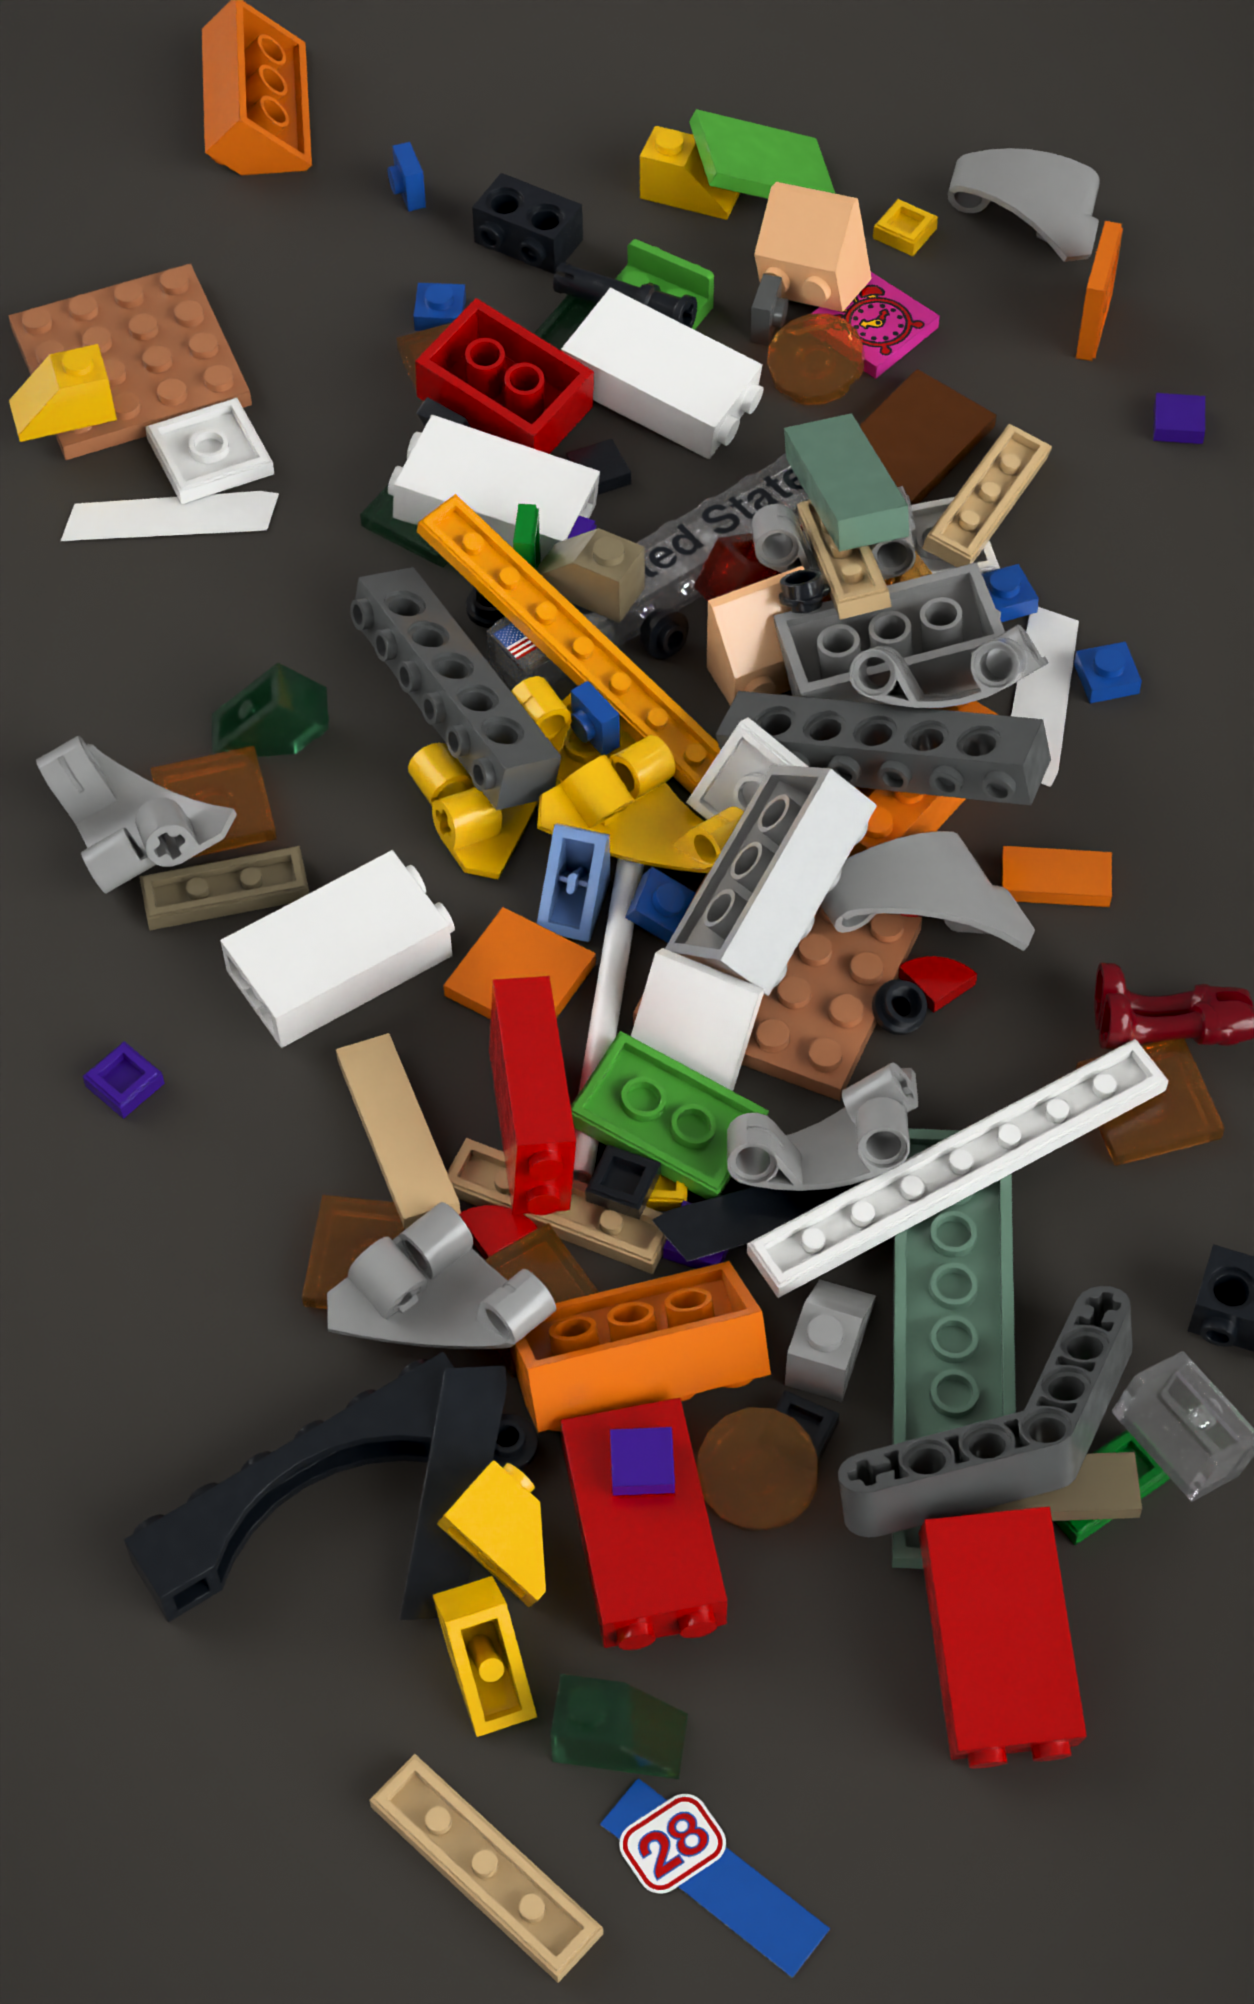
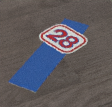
[600,1778,830,1978]

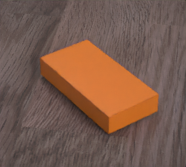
[1001,846,1112,907]

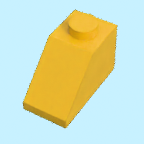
[640,126,740,220]
[9,344,117,442]
[437,1460,546,1607]
[433,1576,537,1737]

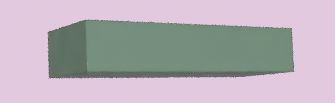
[784,413,909,552]

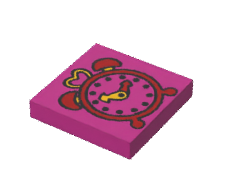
[804,272,940,379]

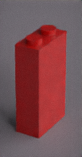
[489,976,576,1215]
[560,1398,728,1650]
[918,1506,1087,1768]

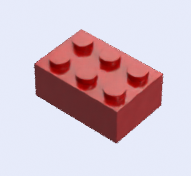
[415,298,594,454]

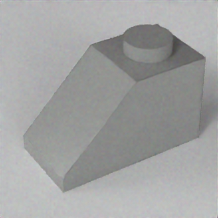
[785,1279,876,1402]

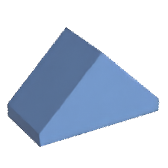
[537,823,611,942]

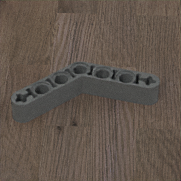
[838,1286,1133,1538]

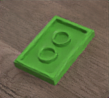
[689,109,836,199]
[571,1031,769,1200]

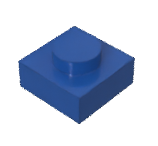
[387,142,426,212]
[414,283,466,332]
[982,564,1039,622]
[1074,641,1142,703]
[571,681,620,755]
[625,867,696,943]

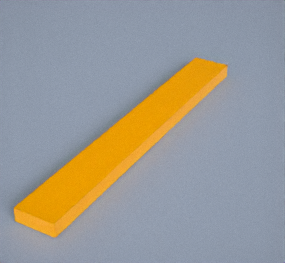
[417,494,720,794]

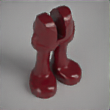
[1094,963,1254,1050]

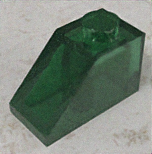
[212,663,329,760]
[550,1674,688,1779]

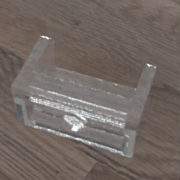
[1111,1351,1254,1502]

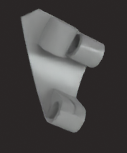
[948,148,1100,262]
[751,486,916,583]
[849,625,1049,708]
[36,736,237,894]
[821,831,1035,951]
[727,1062,918,1191]
[327,1202,557,1349]

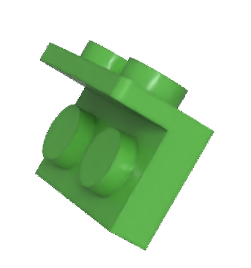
[615,239,714,330]

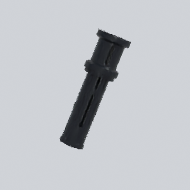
[553,262,697,329]

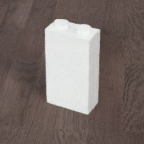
[561,287,763,459]
[388,415,600,562]
[220,850,455,1048]

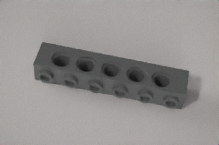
[350,567,561,810]
[716,691,1051,805]

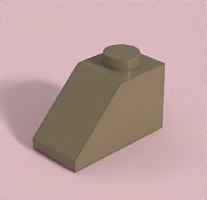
[536,528,645,623]

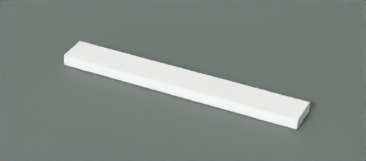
[747,1039,1169,1298]

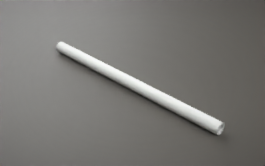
[573,858,644,1184]

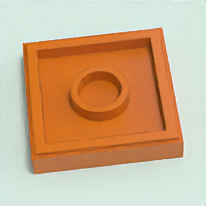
[1076,221,1123,361]
[443,907,596,1019]

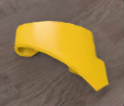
[408,676,572,880]
[537,735,744,873]

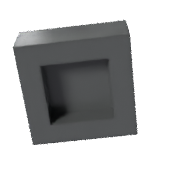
[750,274,788,346]

